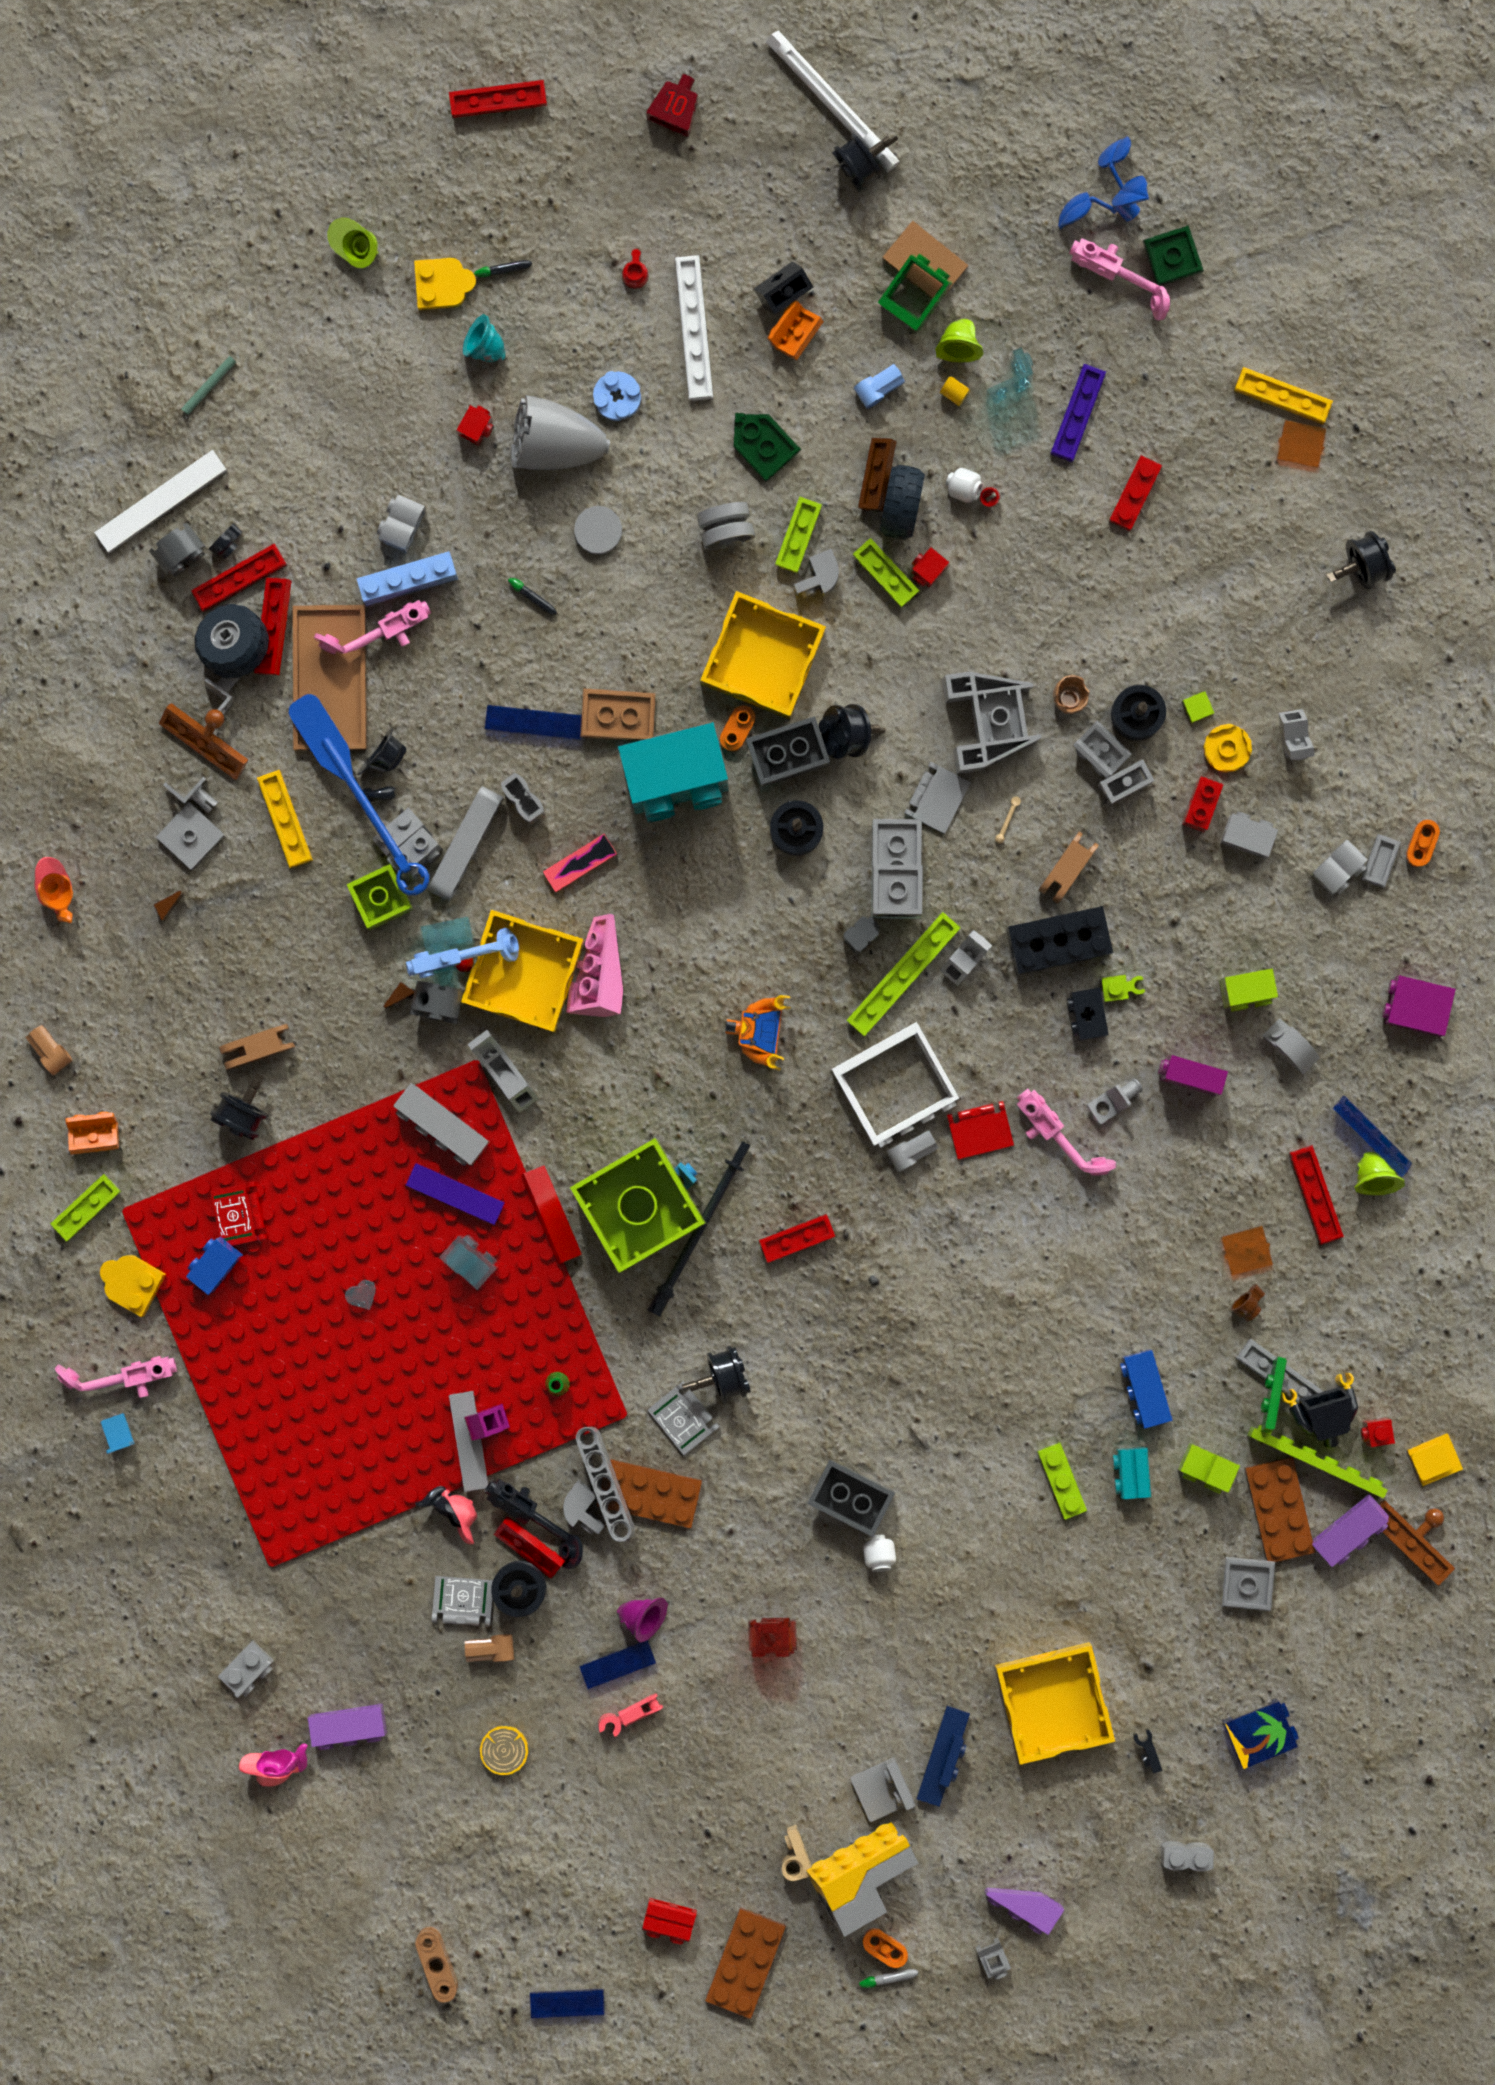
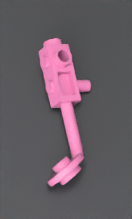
[1069,238,1170,320]
[314,600,431,655]
[1017,1089,1116,1176]
[55,1356,177,1398]

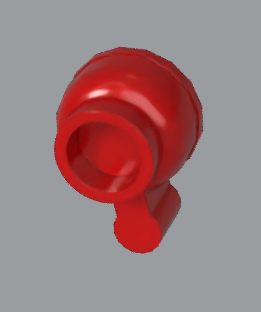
[622,249,649,289]

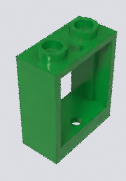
[878,253,953,331]

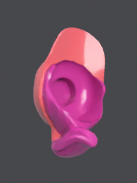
[239,1744,308,1787]

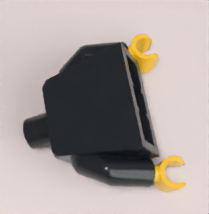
[1280,1373,1358,1448]

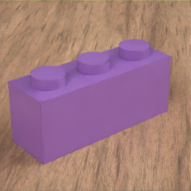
[1312,1494,1389,1567]
[308,1704,387,1750]

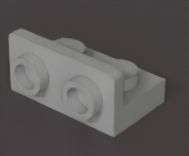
[218,1640,274,1698]

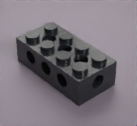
[1006,906,1113,976]

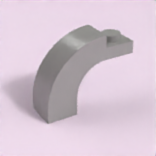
[468,1030,539,1113]

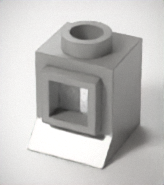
[976,1937,1011,1980]

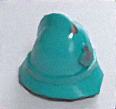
[463,314,506,362]

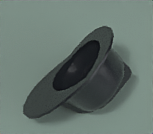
[357,728,406,775]

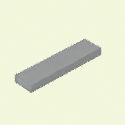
[1236,1339,1324,1403]
[449,1391,488,1492]

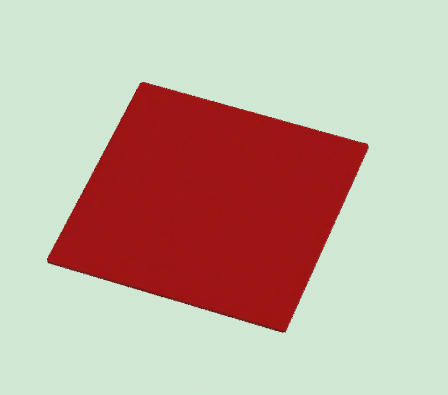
[122,1060,627,1567]

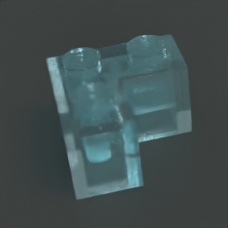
[421,917,475,976]
[439,1235,498,1290]

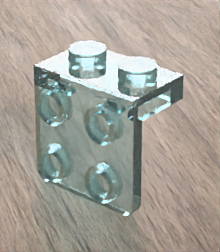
[985,347,1034,404]

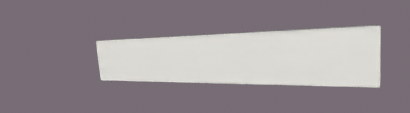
[675,255,713,401]
[94,450,227,553]

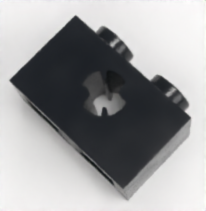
[754,262,814,315]
[1067,988,1109,1041]

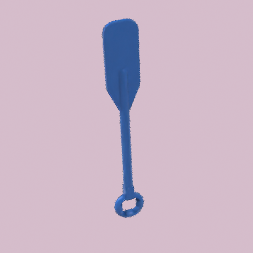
[289,694,429,895]

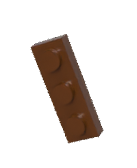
[858,438,897,512]

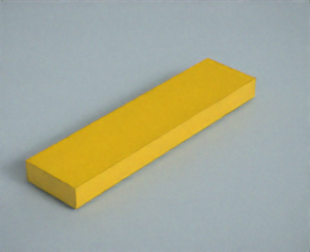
[1234,367,1333,425]
[257,770,313,869]

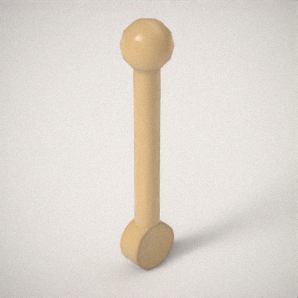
[995,797,1021,844]

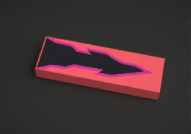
[543,834,617,892]

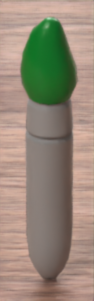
[859,1969,919,1988]

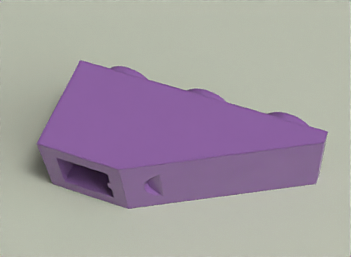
[985,1887,1064,1935]

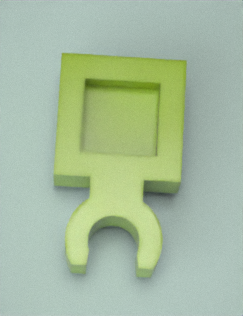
[1101,975,1145,1002]

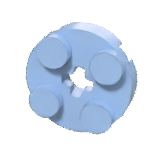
[593,371,641,421]

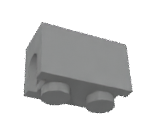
[1098,759,1155,806]
[1220,812,1278,859]

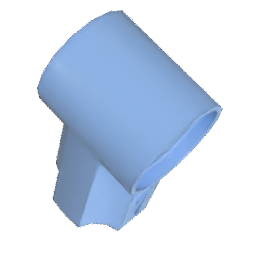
[853,364,905,409]

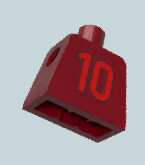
[646,74,698,137]

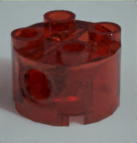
[748,1618,797,1657]

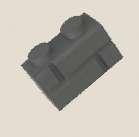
[842,916,880,955]

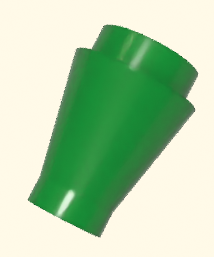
[545,1372,570,1396]

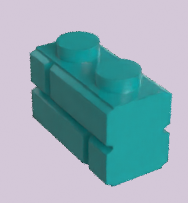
[1112,1447,1151,1499]

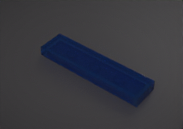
[485,705,581,740]
[1333,1095,1412,1177]

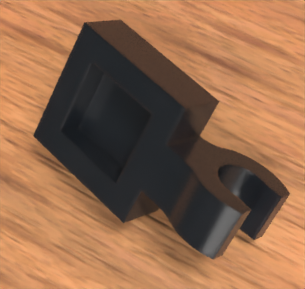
[1133,1728,1163,1774]

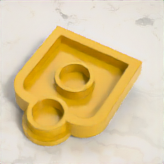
[414,258,476,310]
[100,1255,166,1317]

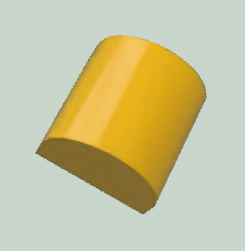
[940,377,970,406]

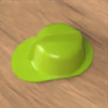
[327,217,379,268]

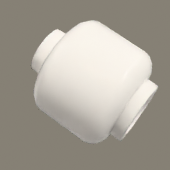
[946,468,984,503]
[863,1535,896,1572]

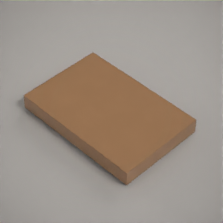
[882,221,968,300]
[580,688,656,741]

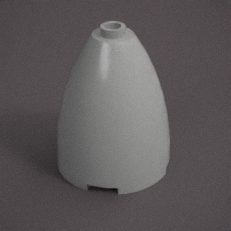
[511,395,610,470]

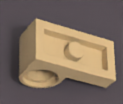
[782,1825,812,1881]

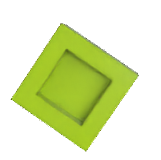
[1182,691,1214,723]

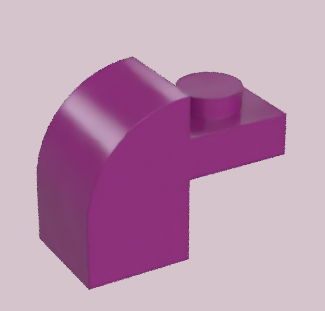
[464,1404,510,1441]

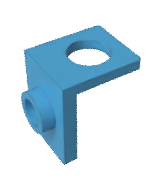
[675,1162,698,1190]
[101,1413,135,1454]

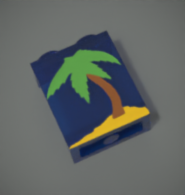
[1222,1698,1299,1769]

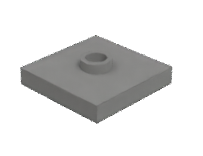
[156,802,225,870]
[1222,1557,1275,1611]

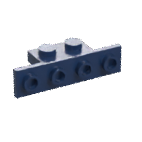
[916,1705,970,1807]

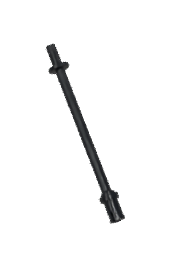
[647,1141,751,1317]

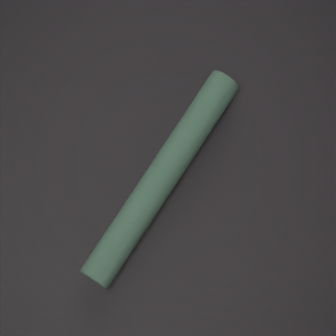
[181,356,236,415]

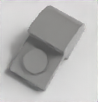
[794,549,839,598]
[1279,709,1315,760]
[940,930,992,986]
[1262,1019,1320,1074]
[563,1479,605,1534]

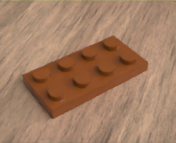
[1245,1457,1315,1562]
[596,1459,702,1528]
[705,1907,786,2019]

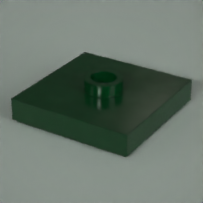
[1142,225,1204,286]

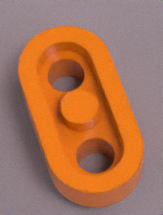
[720,705,755,752]
[1406,820,1440,867]
[863,1928,908,1968]

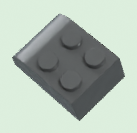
[746,716,830,786]
[807,1459,895,1537]

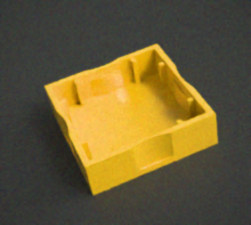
[700,591,826,720]
[461,910,585,1033]
[995,1642,1115,1765]

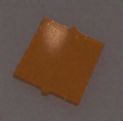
[1277,420,1326,468]
[1221,1226,1273,1276]

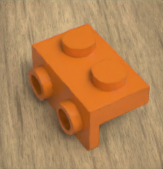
[767,300,824,360]
[65,1112,119,1155]

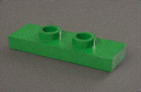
[1261,1357,1287,1433]

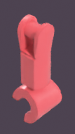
[598,1693,663,1737]

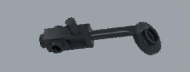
[484,1479,583,1569]

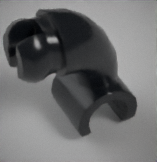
[362,786,397,802]

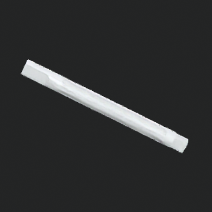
[766,31,900,173]

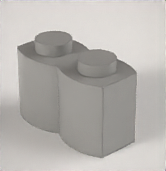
[377,495,426,553]
[501,773,545,825]
[1311,840,1367,895]
[1161,1841,1214,1871]

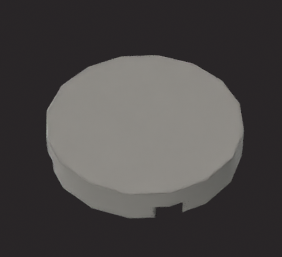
[574,506,622,555]

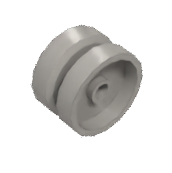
[696,502,755,550]

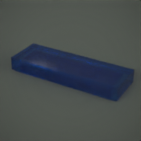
[579,1640,656,1689]
[530,1989,605,2018]

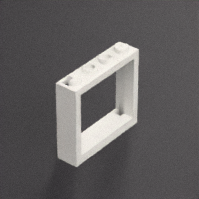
[831,1022,959,1148]

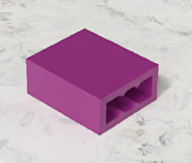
[1382,975,1456,1037]
[1158,1055,1228,1096]

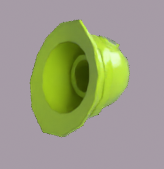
[935,319,984,362]
[1354,1152,1405,1195]

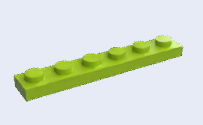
[846,912,961,1037]
[1248,1425,1388,1498]

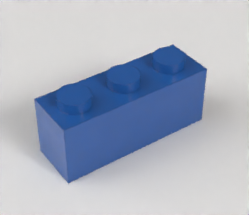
[1120,1349,1173,1429]

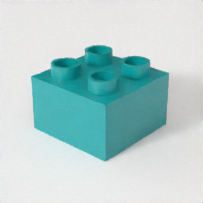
[618,722,729,823]

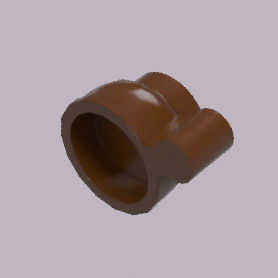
[1231,1284,1265,1322]

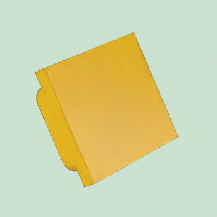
[1407,1433,1463,1486]

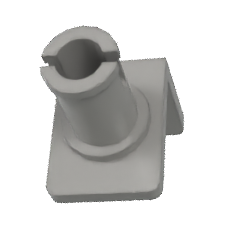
[204,677,241,715]
[163,777,218,813]
[1087,1079,1143,1125]

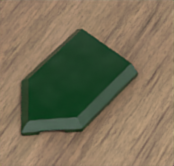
[733,413,801,482]

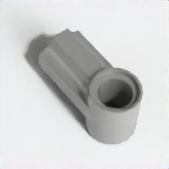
[886,1130,938,1172]

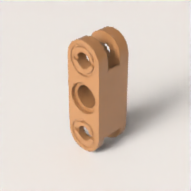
[1038,831,1099,904]
[219,1024,295,1070]
[415,1927,458,2003]

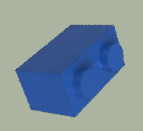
[186,1237,243,1295]

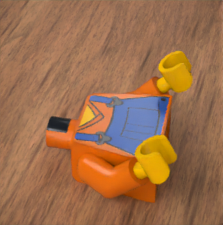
[725,995,791,1071]

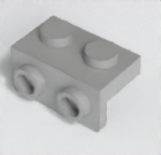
[1073,720,1132,778]
[372,807,433,857]
[387,828,443,881]

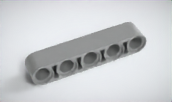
[428,786,504,902]
[576,1427,635,1542]

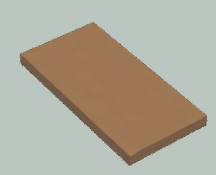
[293,605,367,751]

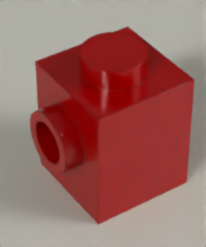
[456,405,494,446]
[911,547,949,588]
[1361,1418,1395,1447]

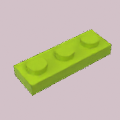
[775,496,822,574]
[852,538,919,608]
[50,1174,121,1242]
[1037,1442,1087,1520]

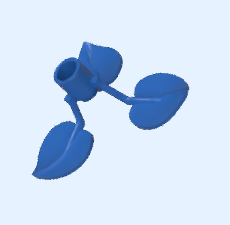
[1058,136,1149,230]

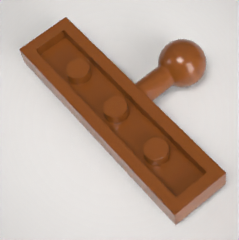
[158,703,248,780]
[1379,1500,1455,1586]

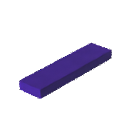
[1050,364,1106,463]
[406,1163,505,1225]

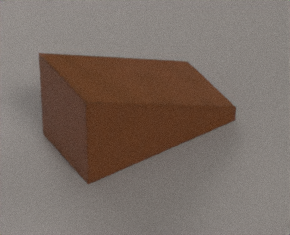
[154,891,184,921]
[383,982,414,1009]

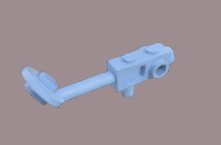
[405,928,519,979]

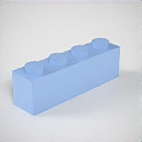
[357,551,458,606]

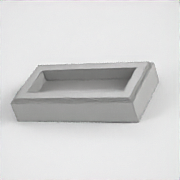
[1361,834,1401,888]

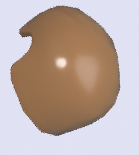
[1053,675,1090,714]

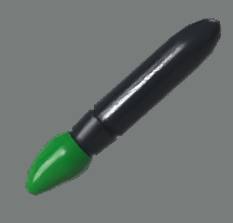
[474,260,532,278]
[508,578,557,615]

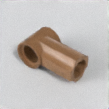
[25,1025,73,1076]
[465,1634,514,1662]

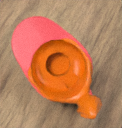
[34,857,73,923]

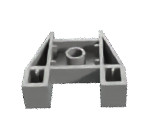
[942,672,1042,774]

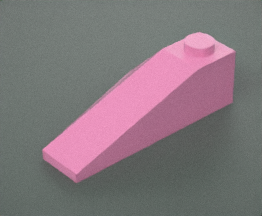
[566,914,623,1017]

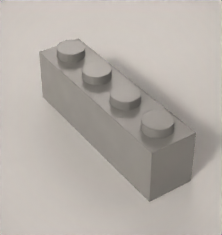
[394,1083,490,1166]

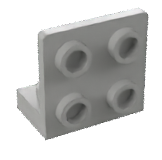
[850,1757,915,1822]

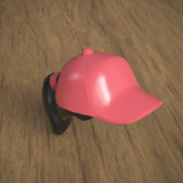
[415,1486,477,1545]

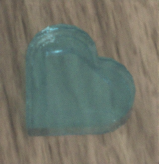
[345,1280,376,1310]

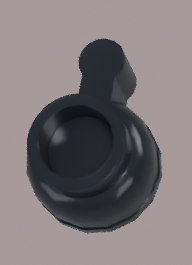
[208,523,242,559]

